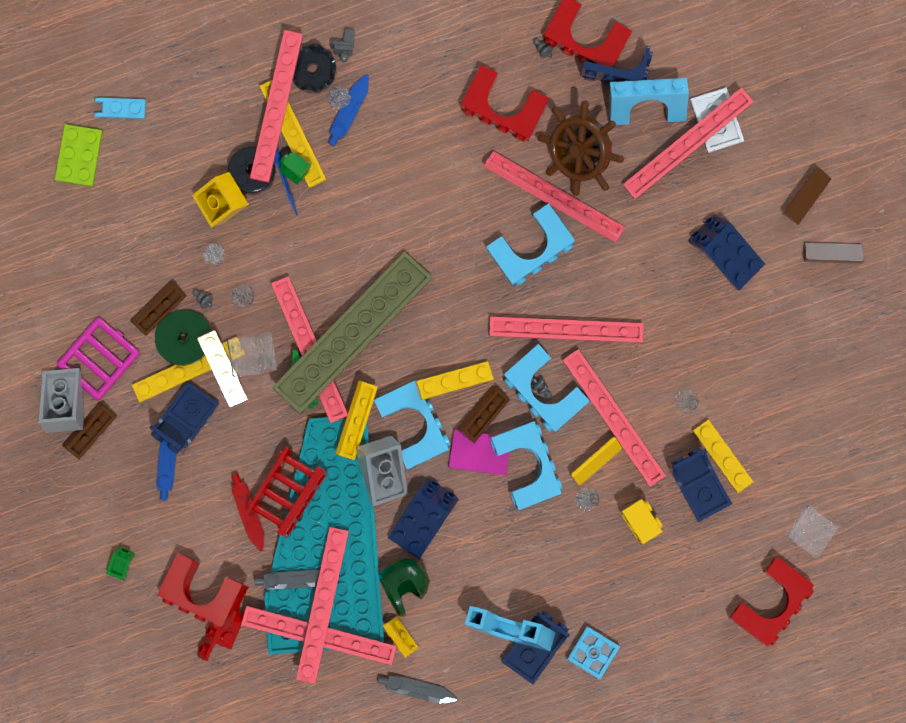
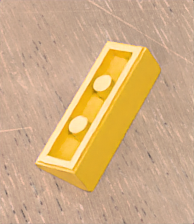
[571,437,622,485]

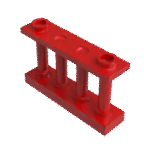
[245,447,328,538]

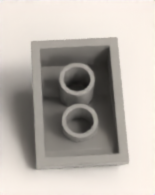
[38,368,84,433]
[356,436,408,507]

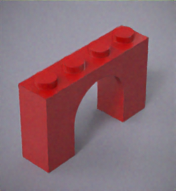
[543,0,632,68]
[461,65,549,142]
[157,553,249,630]
[729,557,814,647]

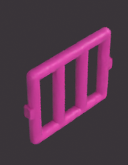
[57,317,140,400]

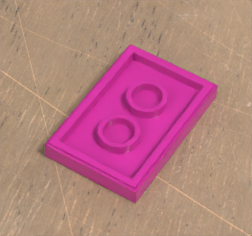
[449,429,509,476]

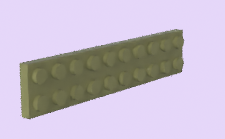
[272,252,432,415]

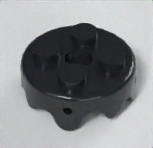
[293,44,337,93]
[228,146,276,195]

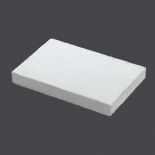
[690,87,744,153]

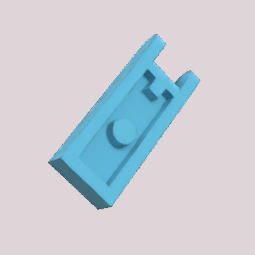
[94,98,146,120]

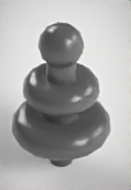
[533,38,553,58]
[192,289,213,309]
[532,378,552,399]

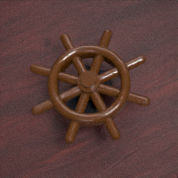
[537,100,624,196]

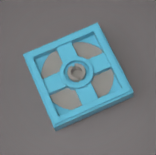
[567,626,620,680]

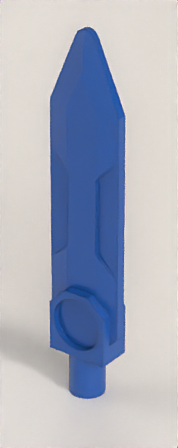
[328,74,369,147]
[274,147,298,215]
[156,440,176,501]

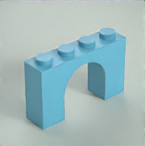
[609,78,689,125]
[486,203,575,286]
[503,344,590,433]
[374,380,451,470]
[489,421,562,510]
[464,606,555,651]

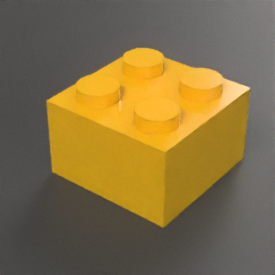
[192,172,249,228]
[620,499,663,545]

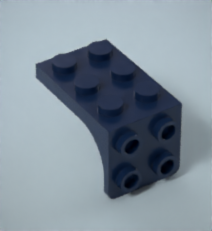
[581,45,653,86]
[688,215,765,291]
[149,382,219,454]
[669,447,732,522]
[388,479,459,559]
[502,611,570,685]

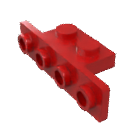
[197,610,244,661]

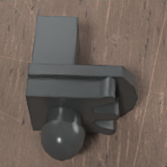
[330,29,355,62]

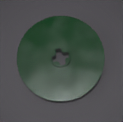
[155,310,211,366]

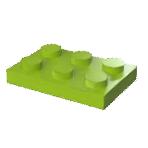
[55,124,103,187]

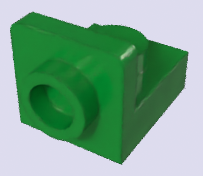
[106,547,135,581]

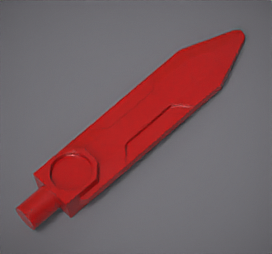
[231,474,264,551]

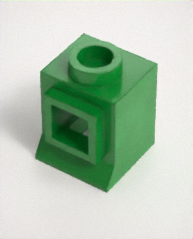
[280,152,311,185]

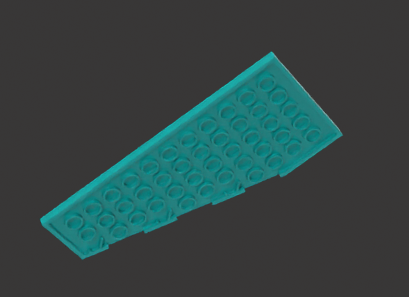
[264,417,385,655]

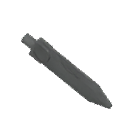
[254,570,320,590]
[377,675,457,704]

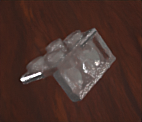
[227,332,277,377]
[785,504,838,558]

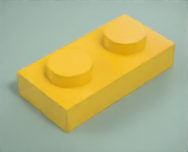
[383,616,419,658]

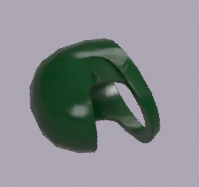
[378,558,430,617]

